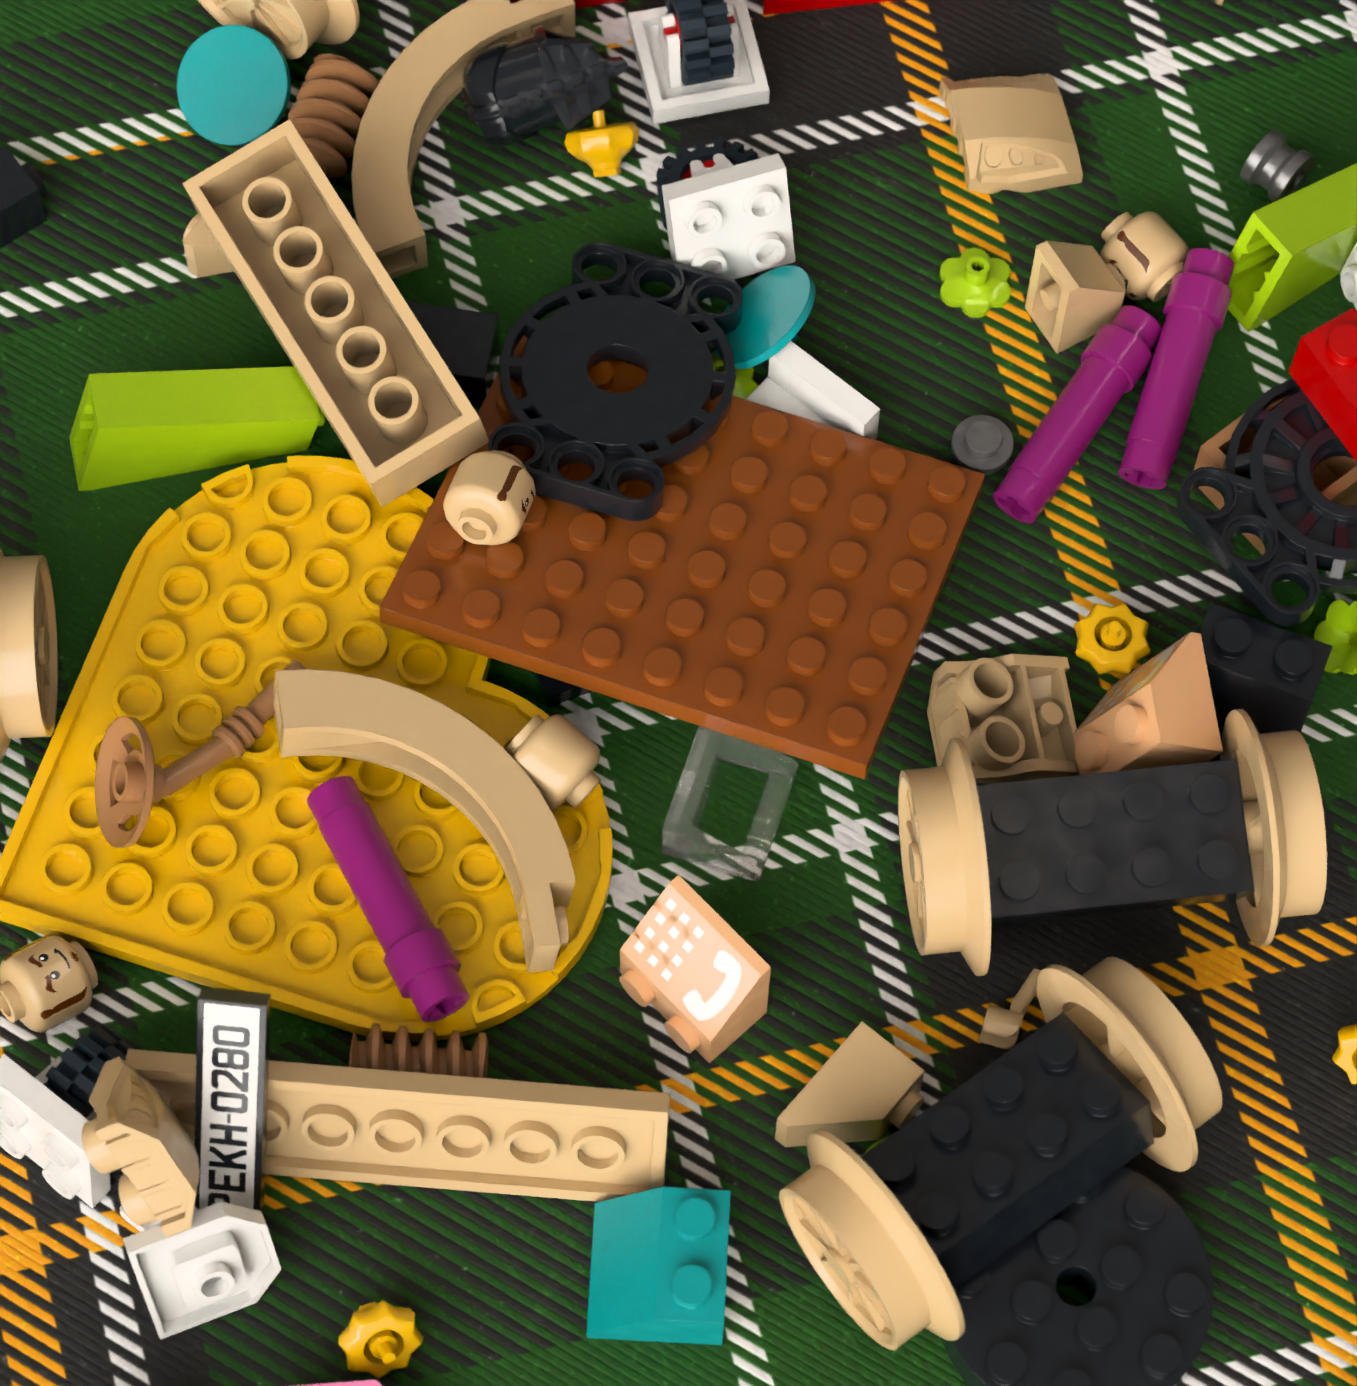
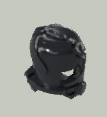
[461,25,628,146]

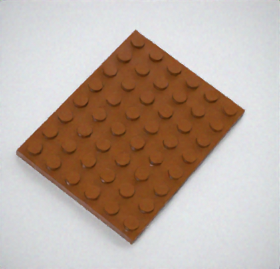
[379,335,985,780]

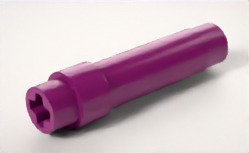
[1118,248,1235,490]
[993,306,1162,524]
[307,776,470,1022]

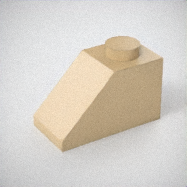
[1025,240,1126,354]
[775,1021,925,1147]

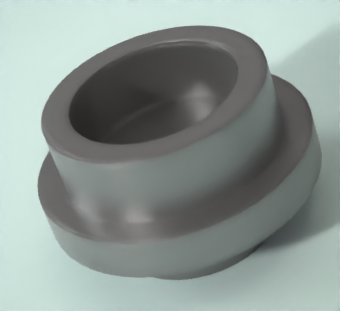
[951,415,1014,475]

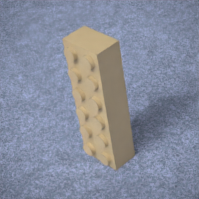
[182,119,489,507]

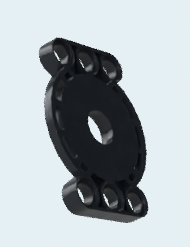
[488,242,743,521]
[1177,378,1357,626]

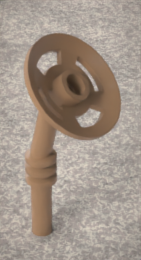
[95,660,306,848]

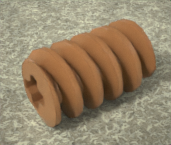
[288,54,379,179]
[349,1023,489,1078]

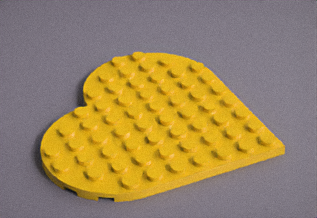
[0,456,612,1042]

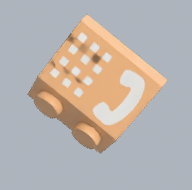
[1073,632,1223,775]
[619,875,771,1063]

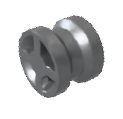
[1240,129,1315,202]

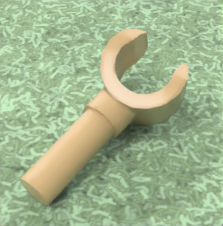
[979,968,1041,1049]

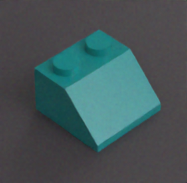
[586,1187,731,1345]

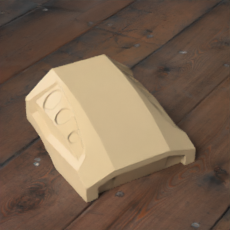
[939,74,1083,194]
[927,654,1079,783]
[82,1057,199,1237]

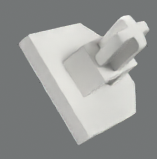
[119,1201,281,1340]

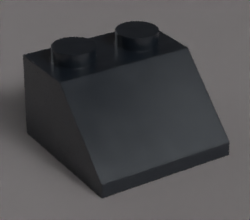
[1200,602,1333,761]

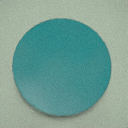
[177,25,291,146]
[714,265,816,369]

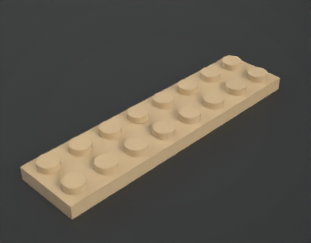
[125,1049,670,1202]

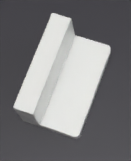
[745,341,880,440]

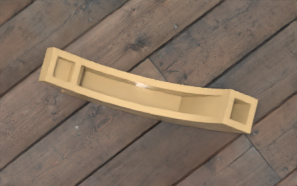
[352,0,576,279]
[272,669,576,973]

